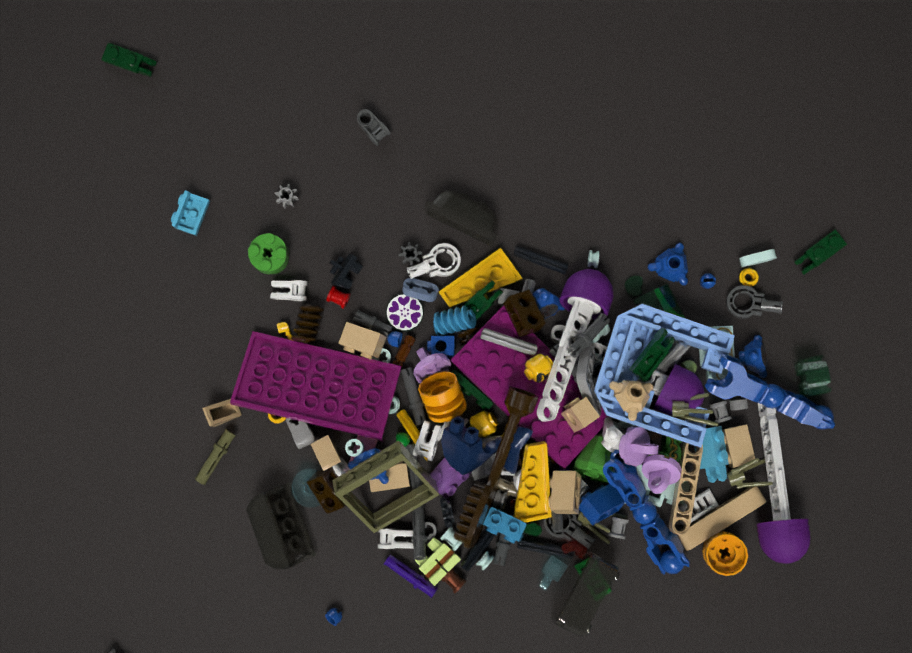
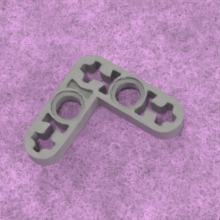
[576,343,602,416]

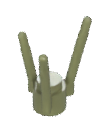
[672,393,718,426]
[727,458,773,489]
[577,512,628,544]

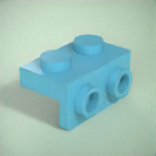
[171,190,210,236]

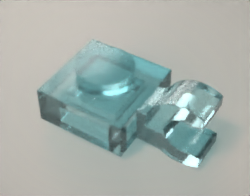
[538,555,568,591]

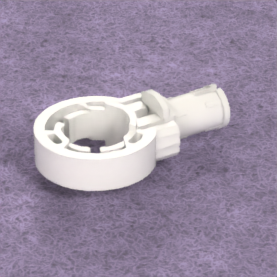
[407,243,461,279]

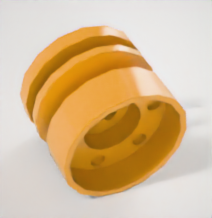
[418,371,467,423]
[702,531,748,576]

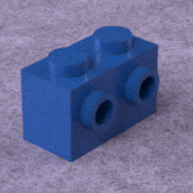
[579,484,625,526]

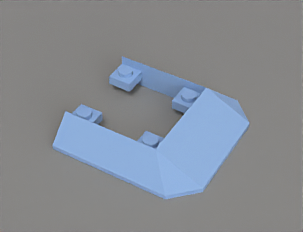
[594,304,735,448]

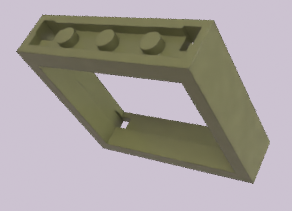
[332,441,440,533]

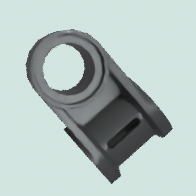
[357,109,391,146]

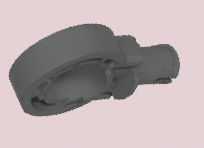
[726,285,783,319]
[543,511,595,549]

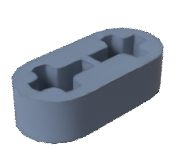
[402,278,439,302]

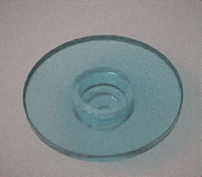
[292,469,320,508]

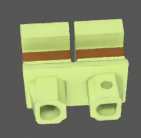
[415,537,461,586]

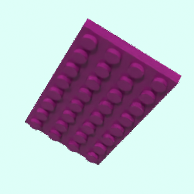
[450,306,611,469]
[230,331,401,441]

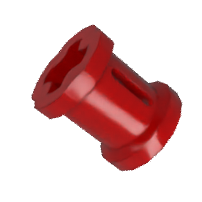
[326,286,351,309]

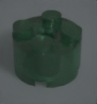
[794,355,831,397]

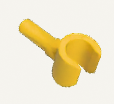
[277,322,294,341]

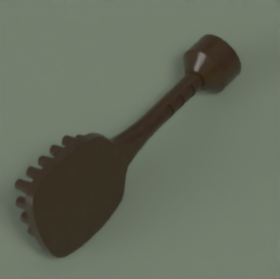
[453,386,539,549]

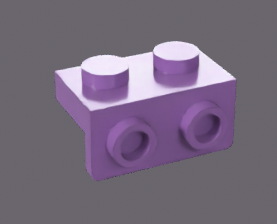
[430,458,471,499]

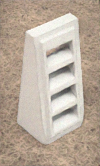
[678,489,719,525]

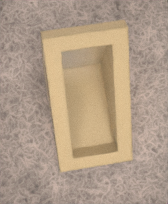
[202,399,242,427]
[311,435,341,471]

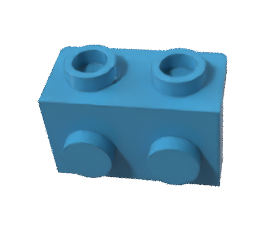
[483,507,527,544]

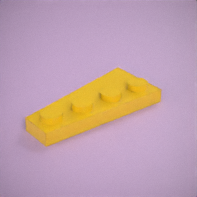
[439,248,523,308]
[513,441,552,523]

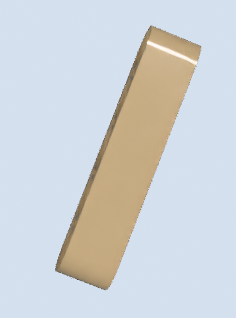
[669,442,703,535]
[678,486,767,551]

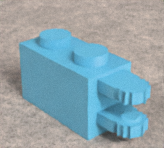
[694,426,729,483]

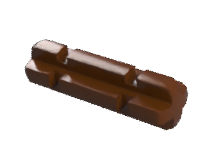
[392,335,415,368]

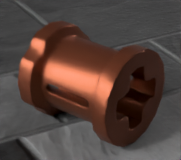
[441,568,466,594]

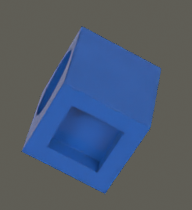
[427,336,454,357]

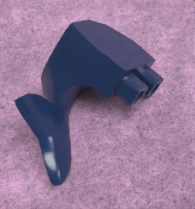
[441,416,533,475]

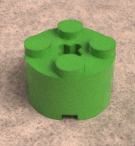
[248,233,289,274]

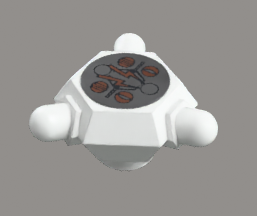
[601,417,627,453]

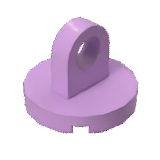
[413,347,451,383]
[619,426,659,466]
[642,454,682,494]

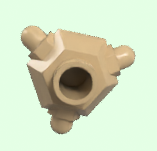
[609,380,653,421]

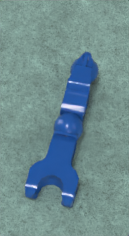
[704,354,835,429]
[603,449,690,575]

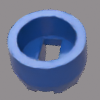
[700,273,716,289]
[387,331,402,348]
[325,608,342,626]

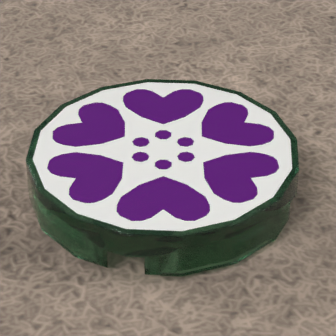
[386,294,424,332]

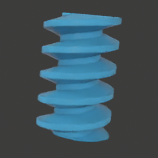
[433,305,476,336]

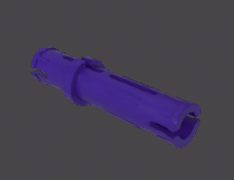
[384,554,438,598]

